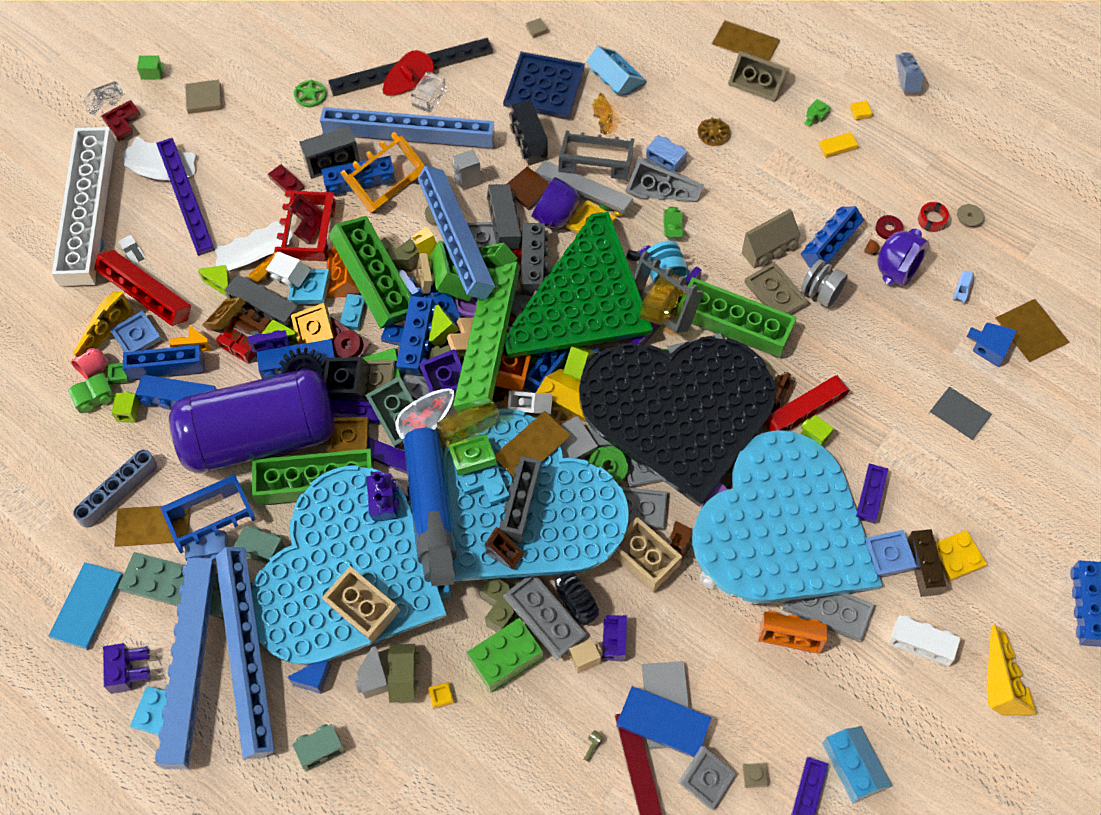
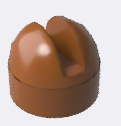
[864,239,880,255]

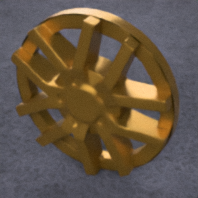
[697,117,730,146]

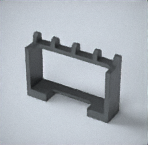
[558,130,635,180]
[633,251,704,333]

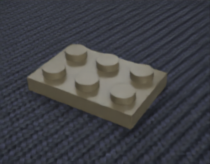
[744,262,808,314]

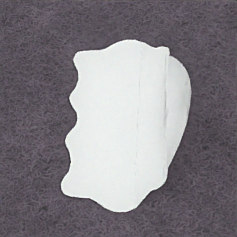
[122,138,195,180]
[215,221,292,271]

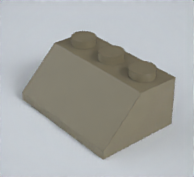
[728,51,790,101]
[742,209,800,268]

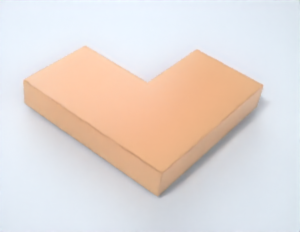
[447,318,474,353]

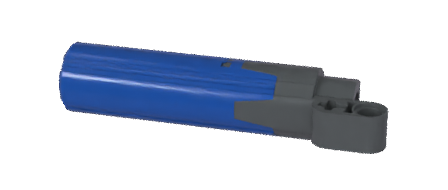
[403,428,457,586]

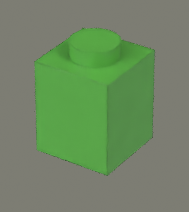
[137,55,165,80]

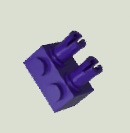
[367,471,400,521]
[103,643,151,694]

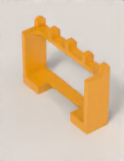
[340,132,425,213]

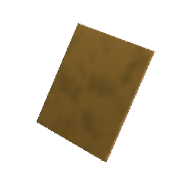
[995,299,1069,362]

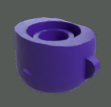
[531,177,579,229]
[877,228,929,286]

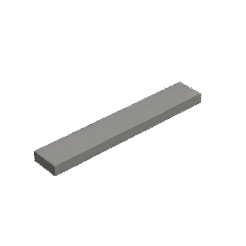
[535,160,633,214]

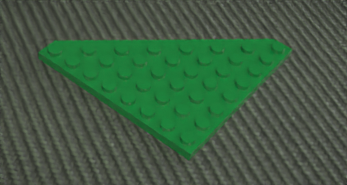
[503,212,653,358]

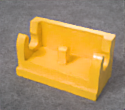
[412,227,437,261]

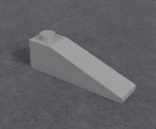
[625,156,704,201]

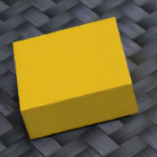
[850,100,873,120]
[428,682,454,709]

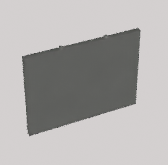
[930,386,992,440]

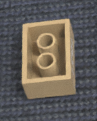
[612,517,682,593]
[322,566,401,643]

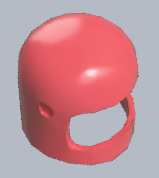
[71,348,108,380]

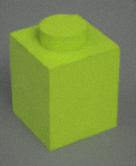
[112,392,140,423]
[801,415,834,446]

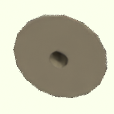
[957,204,984,226]

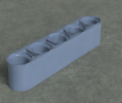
[73,449,157,528]

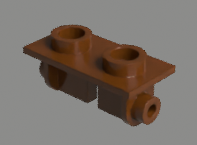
[773,372,795,410]

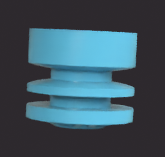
[647,241,690,289]

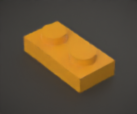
[247,252,277,282]

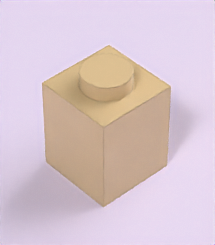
[569,639,603,673]

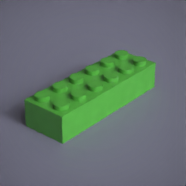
[329,215,411,329]
[677,277,797,358]
[252,449,374,505]

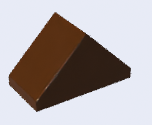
[485,527,524,569]

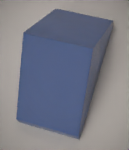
[288,660,331,694]

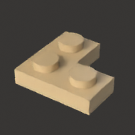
[415,253,434,293]

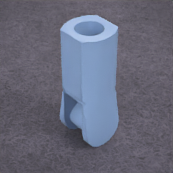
[953,270,974,303]

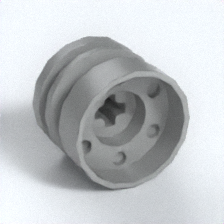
[800,259,848,308]

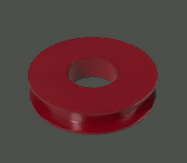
[875,215,903,240]
[333,330,362,357]

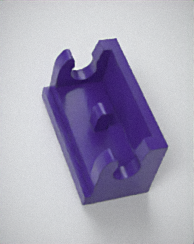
[602,615,627,662]

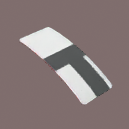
[118,235,145,264]

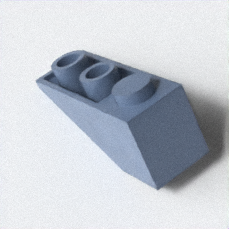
[895,52,923,92]

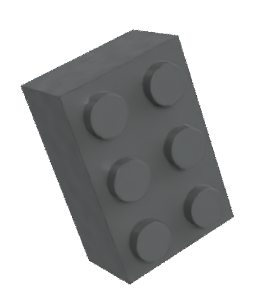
[299,126,360,179]

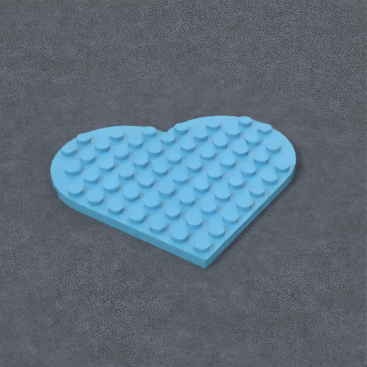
[444,409,628,581]
[692,431,882,603]
[251,466,447,665]

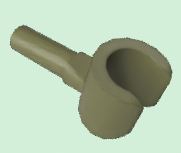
[584,730,602,762]

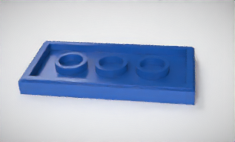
[616,686,712,758]

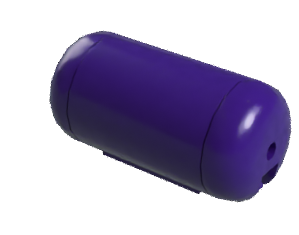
[169,369,336,474]

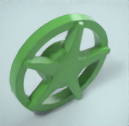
[294,79,326,107]

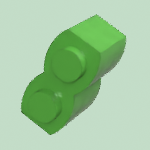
[68,373,115,413]

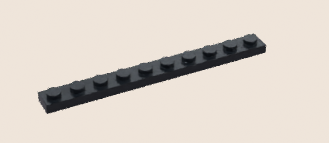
[328,37,493,97]

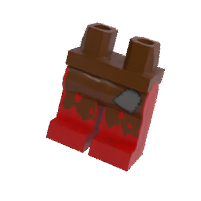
[216,308,271,364]

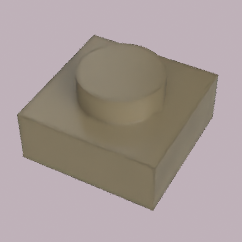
[743,763,767,788]

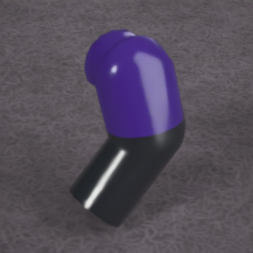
[626,245,651,261]

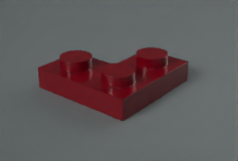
[101,100,141,142]
[287,194,323,244]

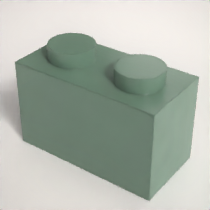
[234,526,284,564]
[292,724,345,772]

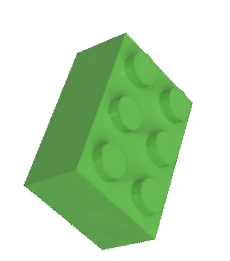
[429,240,472,301]
[467,618,543,693]

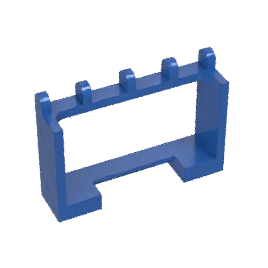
[160,474,256,554]

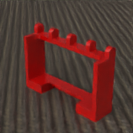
[274,190,336,262]

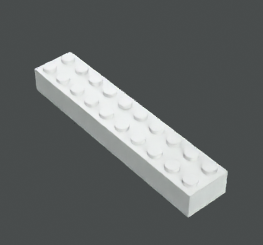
[52,127,115,286]

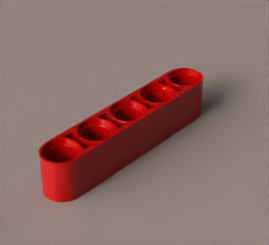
[764,375,850,431]

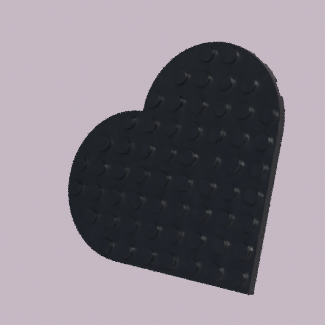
[579,336,775,507]

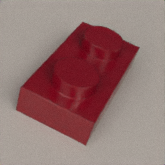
[268,164,304,192]

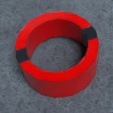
[918,202,949,232]

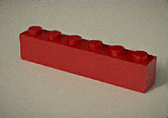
[94,250,192,326]

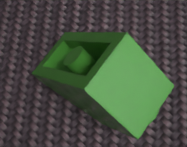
[480,243,517,269]

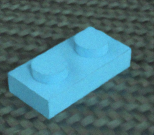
[340,294,365,331]

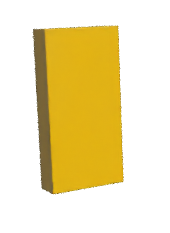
[819,132,858,158]

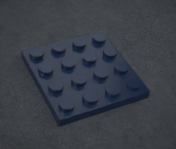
[503,51,585,119]

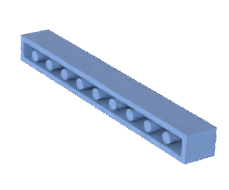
[320,107,495,148]
[417,165,495,300]
[216,547,274,760]
[155,558,216,769]

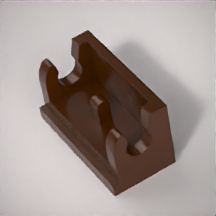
[670,521,693,563]

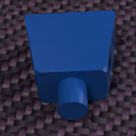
[966,322,1016,367]

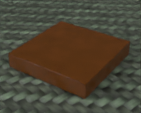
[507,166,549,210]

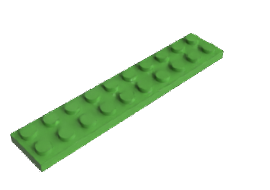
[453,262,520,411]

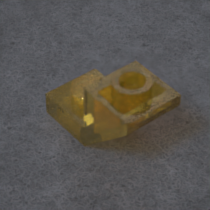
[592,93,613,135]

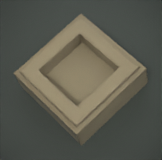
[526,18,548,38]

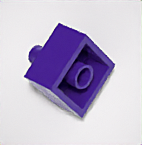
[419,349,462,393]

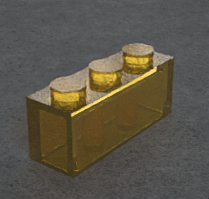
[640,274,684,325]
[437,400,500,448]

